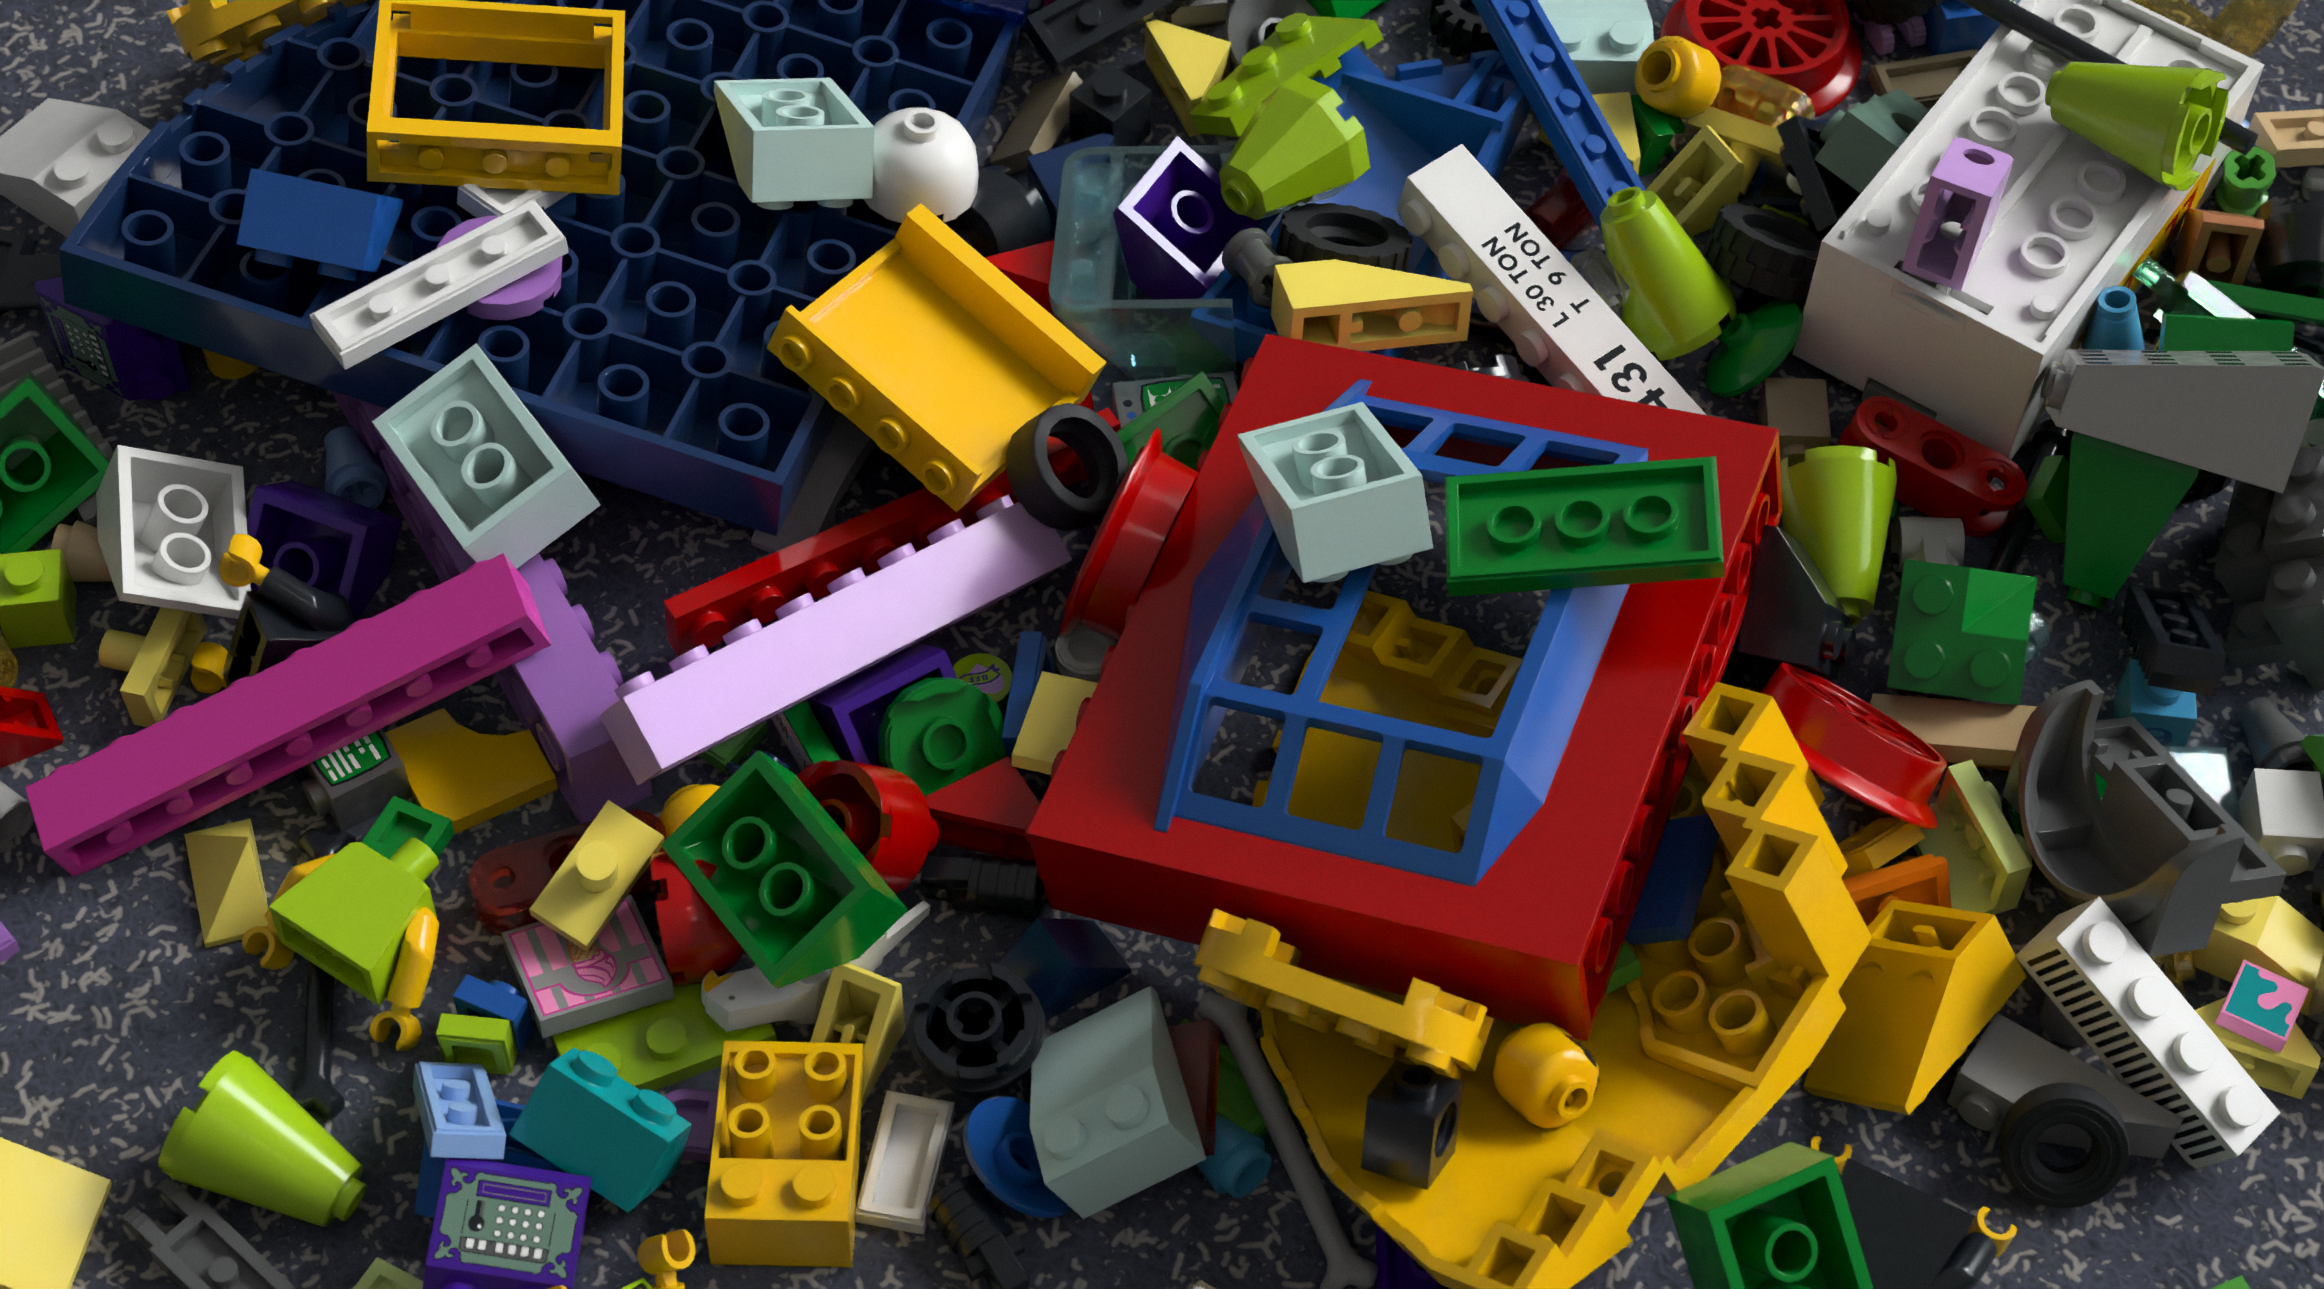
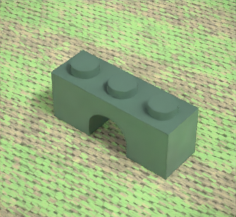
[1814,88,1930,193]

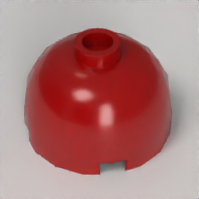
[650,851,745,987]

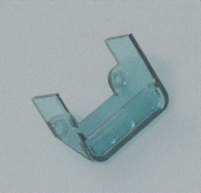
[1049,145,1238,380]

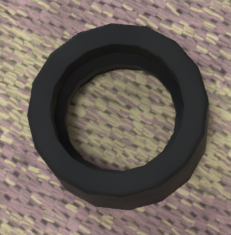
[1006,403,1129,531]

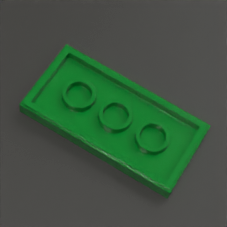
[1445,456,1725,597]

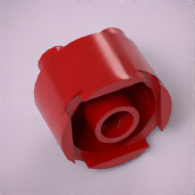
[797,760,939,894]

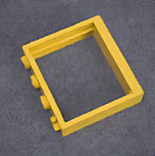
[367,0,625,195]

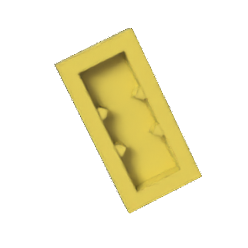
[1687,106,1786,196]
[99,607,207,727]
[530,800,665,952]

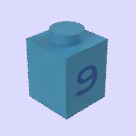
[2113,659,2197,760]

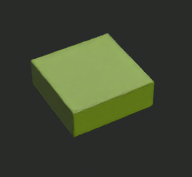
[436,1013,518,1075]

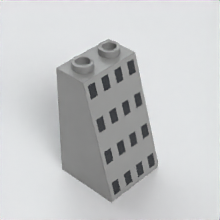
[2040,349,2324,493]

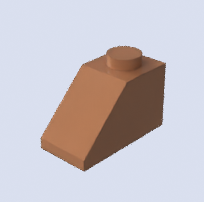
[2175,208,2264,298]

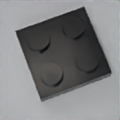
[1776,115,1861,235]

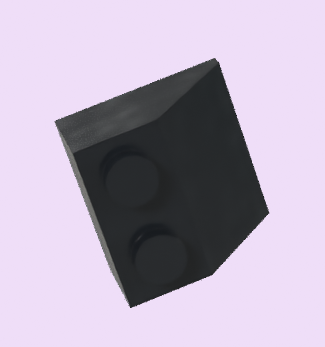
[1736,524,1856,680]

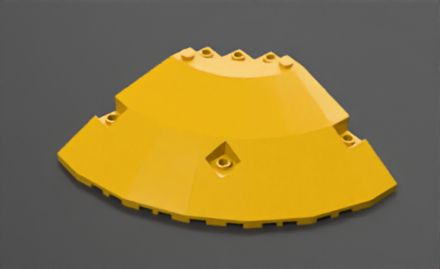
[1252,590,1872,1289]

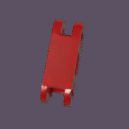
[1836,396,2027,538]

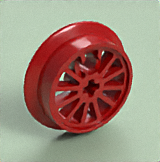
[1659,0,1862,120]
[1058,427,1199,640]
[1760,662,1947,829]

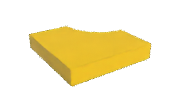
[385,708,558,834]

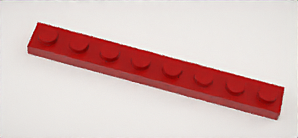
[663,408,1121,657]

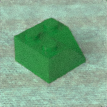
[1887,559,2038,705]

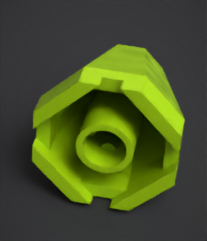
[1219,73,1371,220]

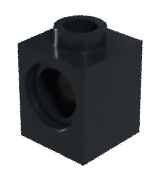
[1361,1060,1463,1190]

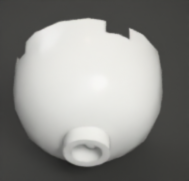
[864,108,979,223]

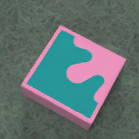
[2214,960,2309,1053]

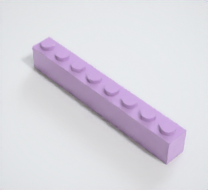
[599,495,1072,786]

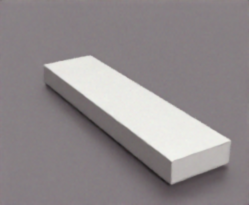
[310,199,569,370]

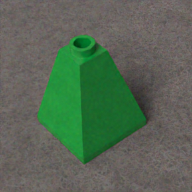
[2063,431,2200,609]

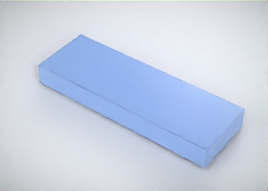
[413,1062,506,1159]

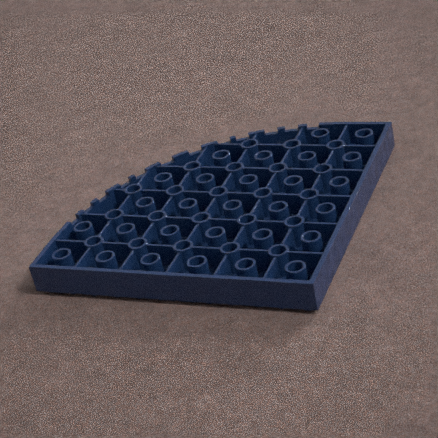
[59,0,1022,536]

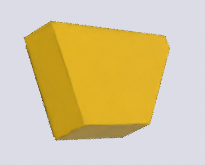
[1837,818,1925,879]

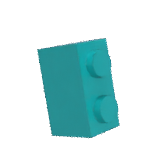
[509,1048,692,1213]

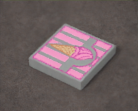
[502,894,674,1038]

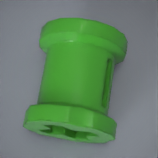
[2214,147,2276,217]

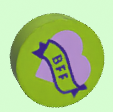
[953,653,1013,712]

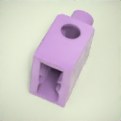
[1901,138,2014,292]

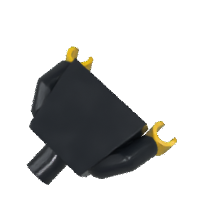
[190,534,356,693]
[1810,1136,2017,1289]

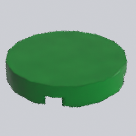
[878,677,1007,798]

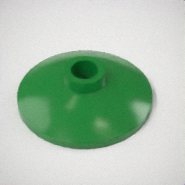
[1705,299,1803,398]

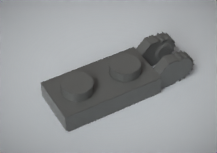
[120,1177,296,1289]

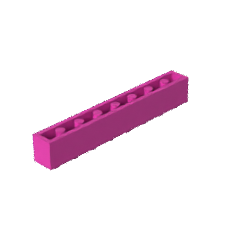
[25,553,551,876]

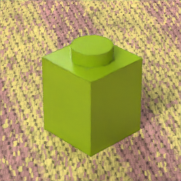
[0,549,77,648]

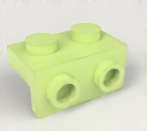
[1913,759,2032,914]

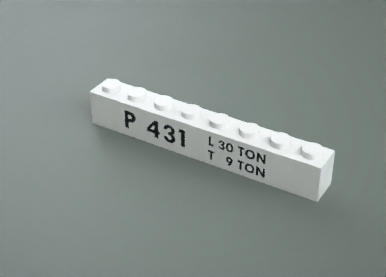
[1396,144,1706,415]

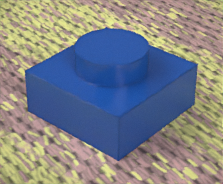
[453,974,534,1053]

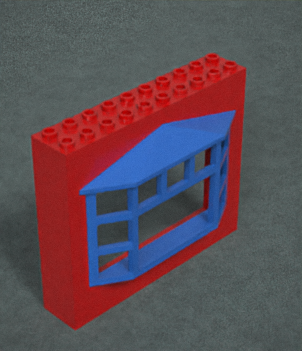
[1025,334,1783,1041]

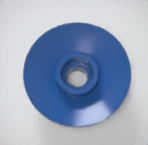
[963,1097,1072,1218]

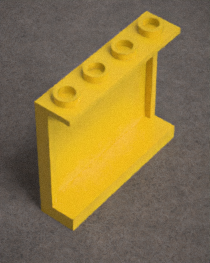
[766,203,1107,512]

